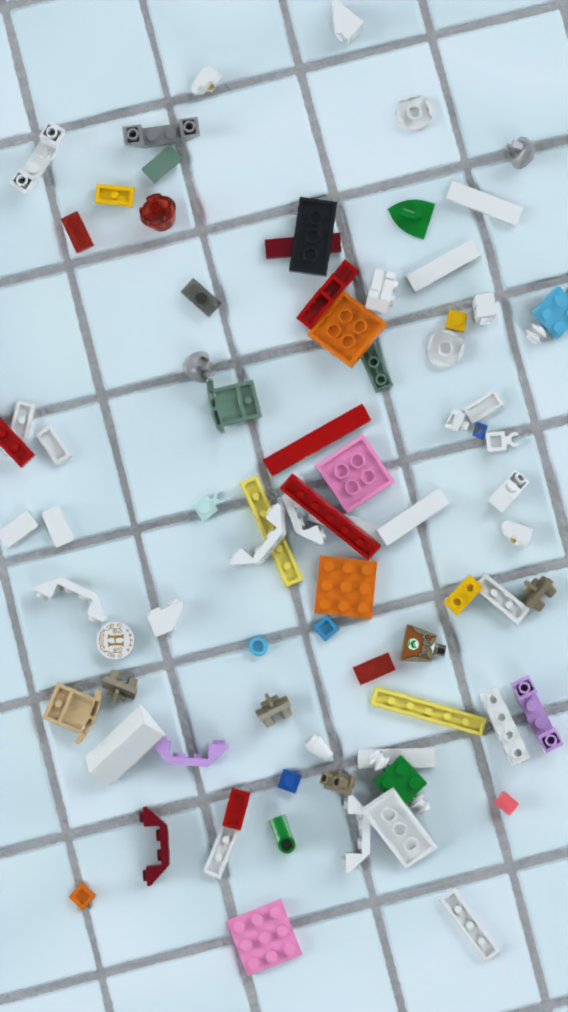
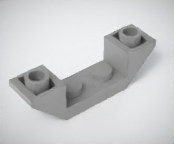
[122,117,200,148]

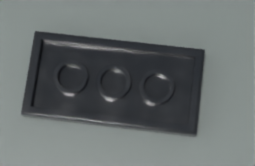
[289,197,337,277]

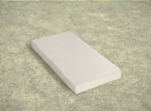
[361,787,438,869]

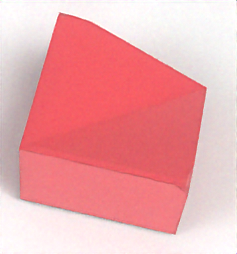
[494,791,519,816]

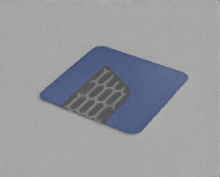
[472,421,488,440]

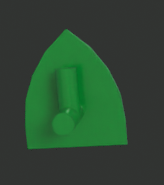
[388,200,435,240]

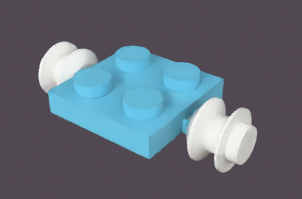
[526,285,568,344]

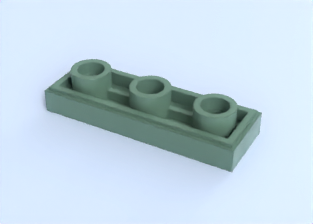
[361,341,393,393]

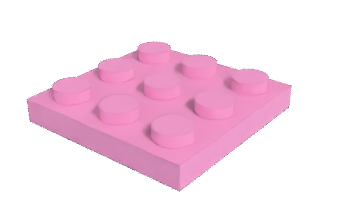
[315,434,395,513]
[227,899,302,976]

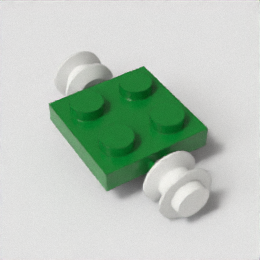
[369,750,430,815]

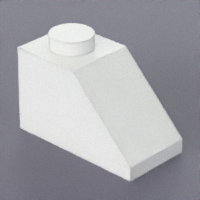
[332,0,364,44]

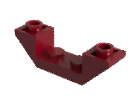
[139,806,170,886]

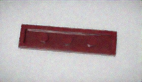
[265,233,342,260]

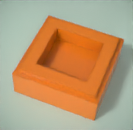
[69,882,96,910]

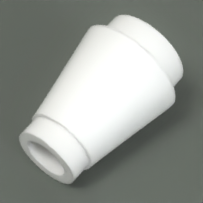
[304,733,333,761]

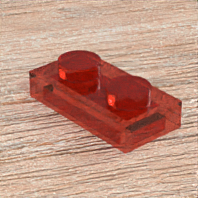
[61,211,94,254]

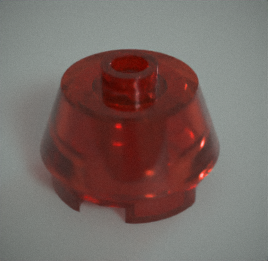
[139,193,176,232]

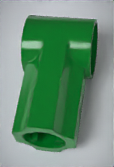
[269,814,296,854]

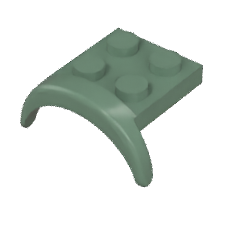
[207,378,262,434]

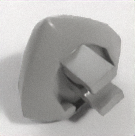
[506,137,535,170]
[183,351,216,383]

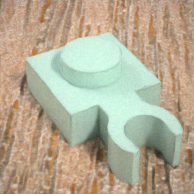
[192,490,226,522]

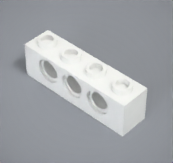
[478,687,530,766]

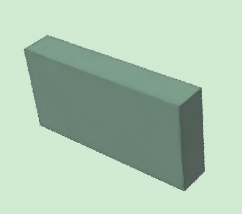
[142,145,183,184]

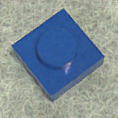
[277,769,302,794]

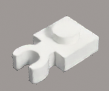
[485,431,520,453]

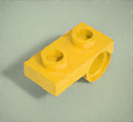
[443,574,484,616]

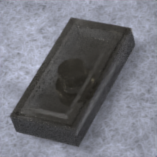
[181,278,222,318]

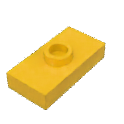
[95,184,135,207]

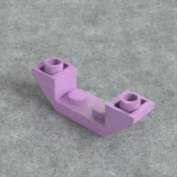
[511,675,564,753]
[153,736,229,767]

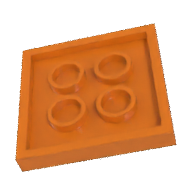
[307,291,387,369]
[314,556,377,619]

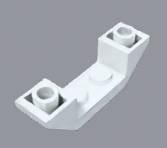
[9,121,65,194]
[282,471,326,546]
[229,503,287,566]
[34,577,107,624]
[341,794,371,873]

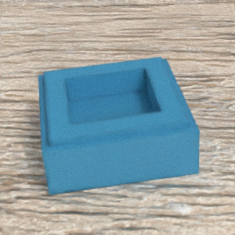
[313,615,339,641]

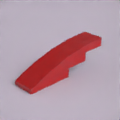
[296,259,360,330]

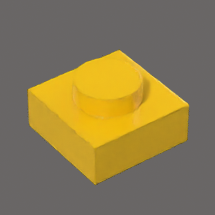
[445,309,468,333]

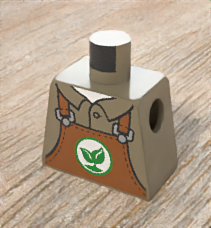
[400,624,446,662]

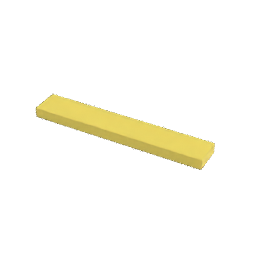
[240,475,304,588]
[370,686,487,736]

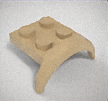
[43,682,102,744]

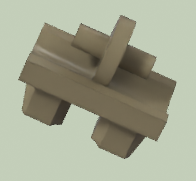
[521,575,557,612]
[102,669,138,704]
[255,693,292,728]
[320,769,356,796]

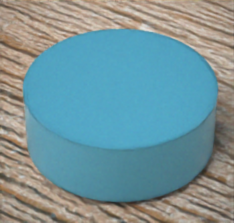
[249,637,268,656]

